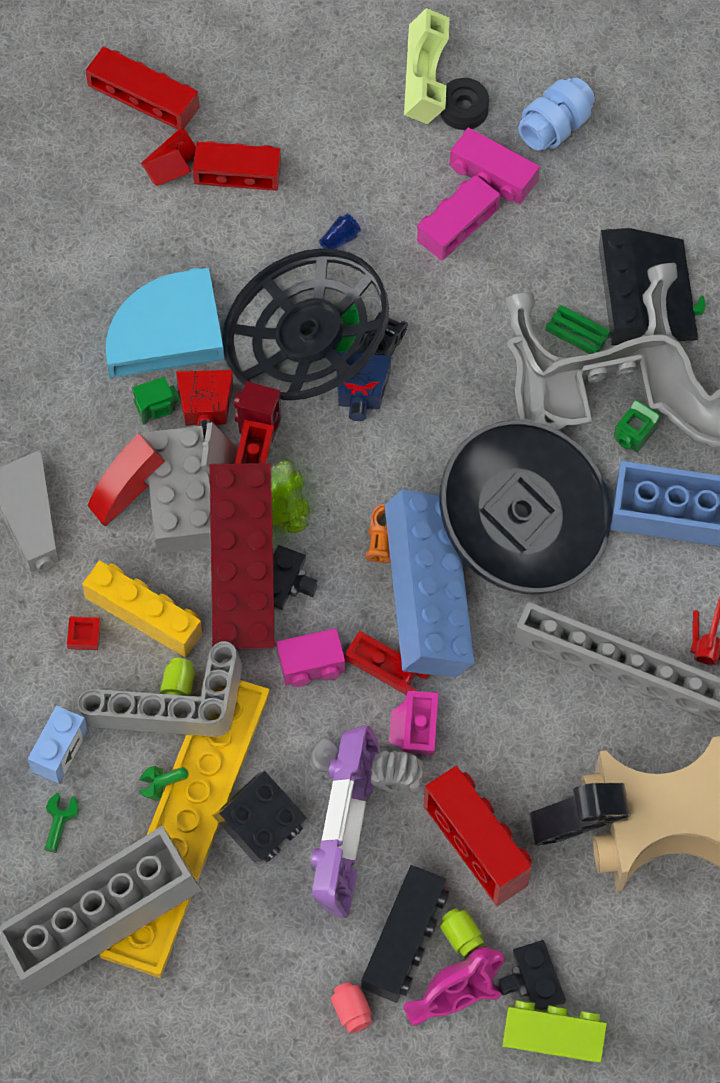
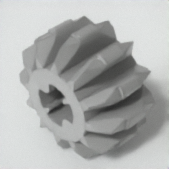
[370,750,424,795]

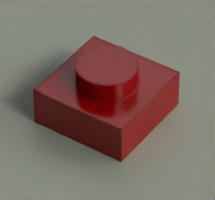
[67,616,101,651]

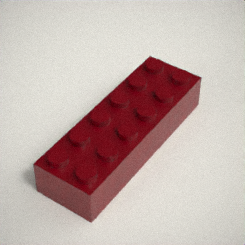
[209,463,275,650]

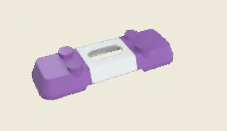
[312,725,379,918]

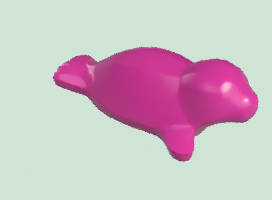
[403,947,504,1026]

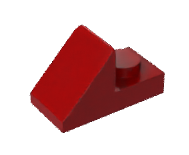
[141,129,196,186]

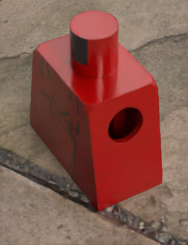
[176,370,233,439]

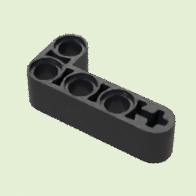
[529,783,631,846]

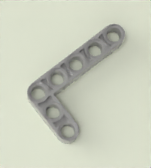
[78,642,242,737]

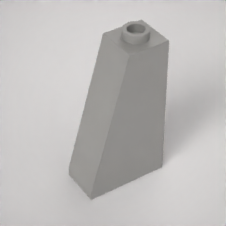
[0,450,58,573]

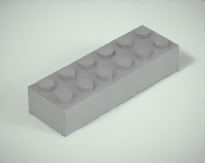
[0,826,202,994]

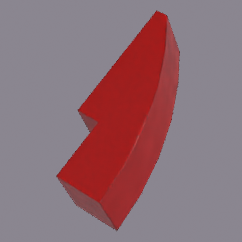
[87,433,165,527]

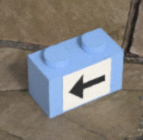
[28,705,88,784]

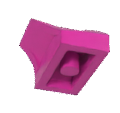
[389,691,438,755]

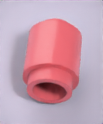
[330,982,373,1034]

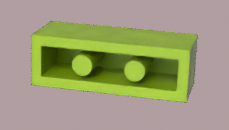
[502,1000,607,1063]

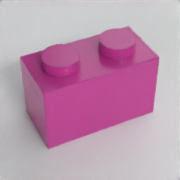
[276,628,345,687]

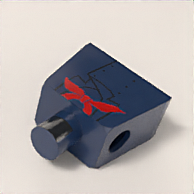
[336,351,391,421]

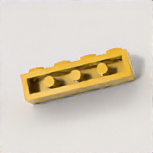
[82,560,203,658]

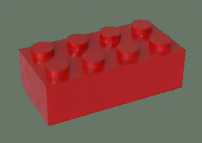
[423,765,532,906]

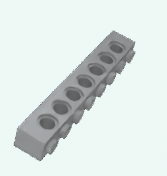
[514,602,720,724]

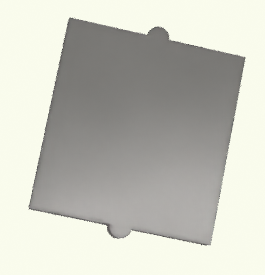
[201,423,237,475]

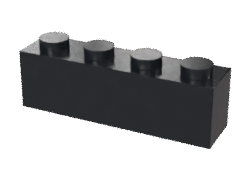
[361,865,450,1003]

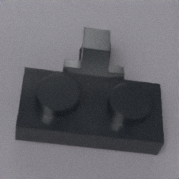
[273,545,318,610]
[498,940,566,1010]

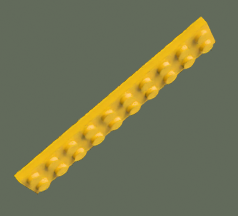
[99,680,270,979]

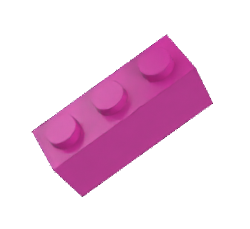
[449,127,540,204]
[417,175,501,261]

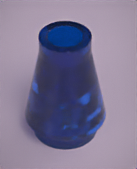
[318,213,361,249]

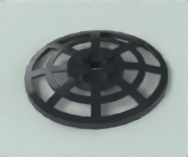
[222,248,389,401]

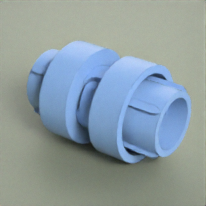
[518,78,595,151]

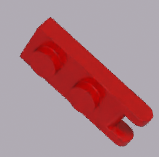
[344,630,429,696]

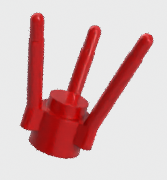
[690,596,720,666]

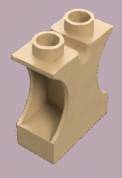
[582,736,720,892]

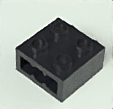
[212,771,307,863]

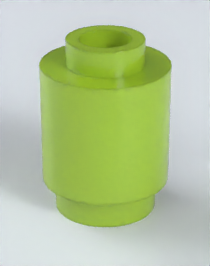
[159,658,195,696]
[440,908,485,958]

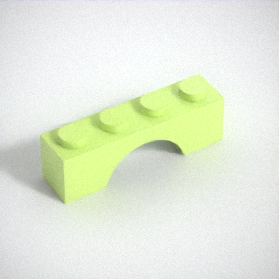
[404,8,450,124]

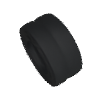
[440,78,489,130]

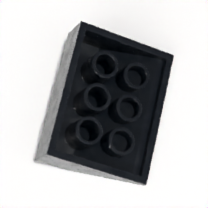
[599,228,698,345]

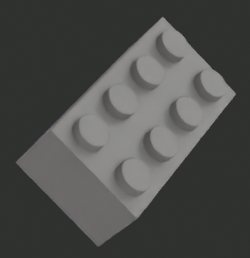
[143,426,211,554]

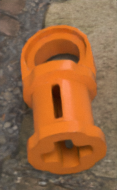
[365,504,391,563]

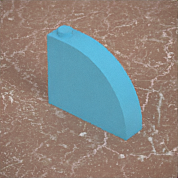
[106,268,224,378]

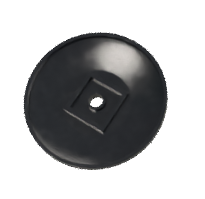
[439,420,611,595]

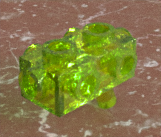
[272,460,310,533]

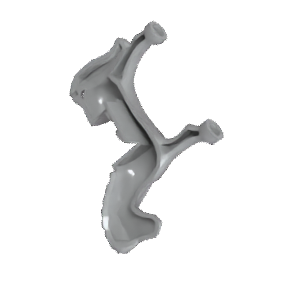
[505,263,720,448]

